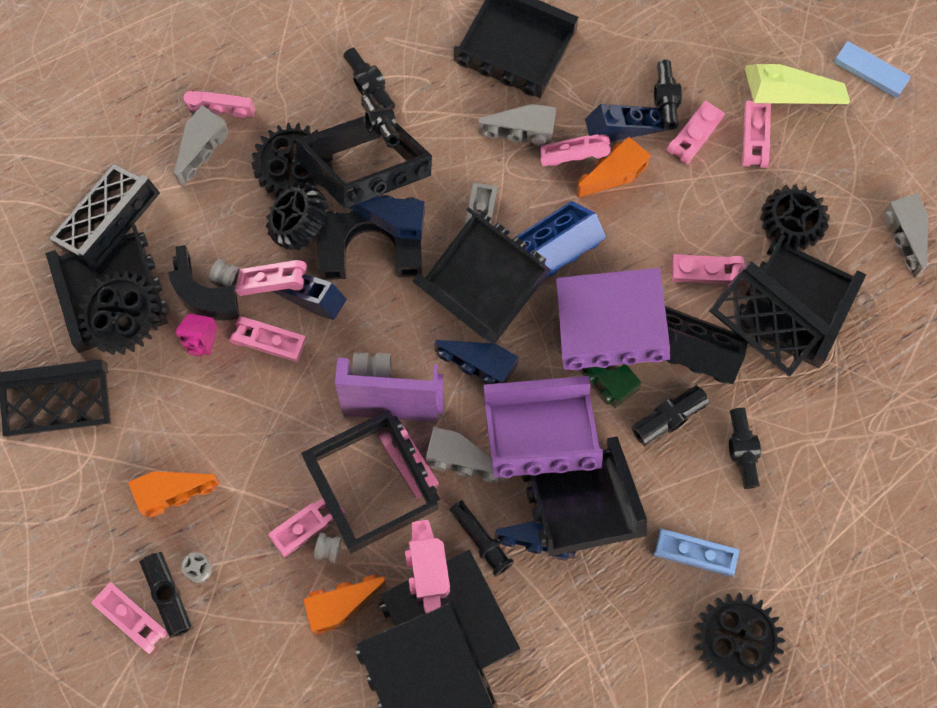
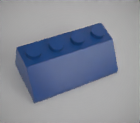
[512,201,606,277]

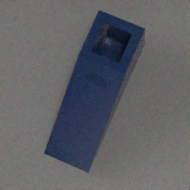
[585,104,666,142]
[349,195,425,240]
[435,340,518,385]
[495,521,576,561]

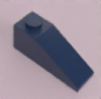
[272,274,347,320]

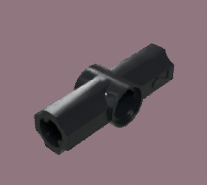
[631,385,710,447]
[139,552,193,638]

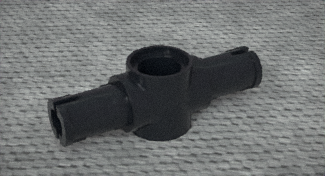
[343,47,395,109]
[654,59,682,130]
[361,94,400,148]
[728,407,761,489]

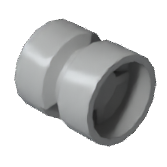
[353,353,392,378]

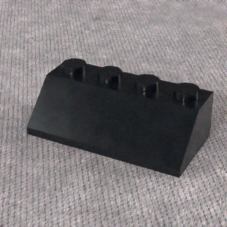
[665,306,748,384]

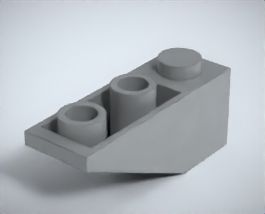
[478,104,557,146]
[174,105,229,186]
[883,193,928,278]
[426,427,504,483]

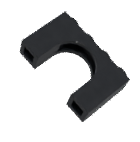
[318,211,422,280]

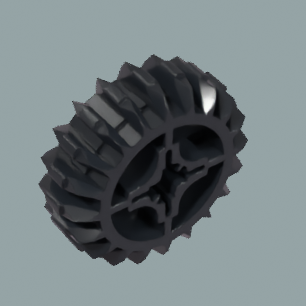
[265,182,329,251]
[760,184,830,251]

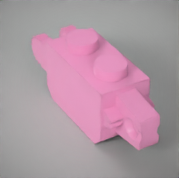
[405,520,450,613]

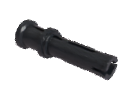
[449,500,514,577]

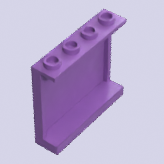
[556,268,670,370]
[335,358,444,422]
[484,376,603,478]

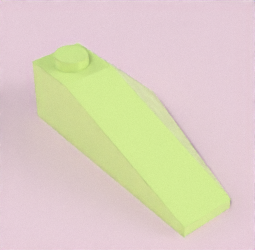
[745,64,850,104]

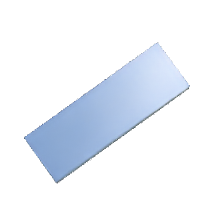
[834,41,911,98]
[653,528,740,577]

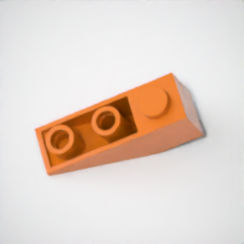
[576,137,651,198]
[128,471,220,517]
[303,574,386,635]

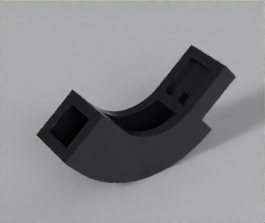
[168,245,240,321]

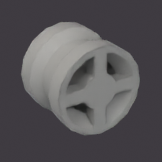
[209,259,239,287]
[314,532,342,564]
[181,552,212,583]

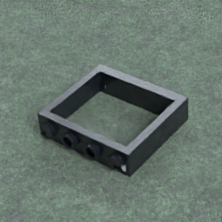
[296,116,432,209]
[301,410,440,554]

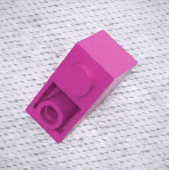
[176,313,218,357]

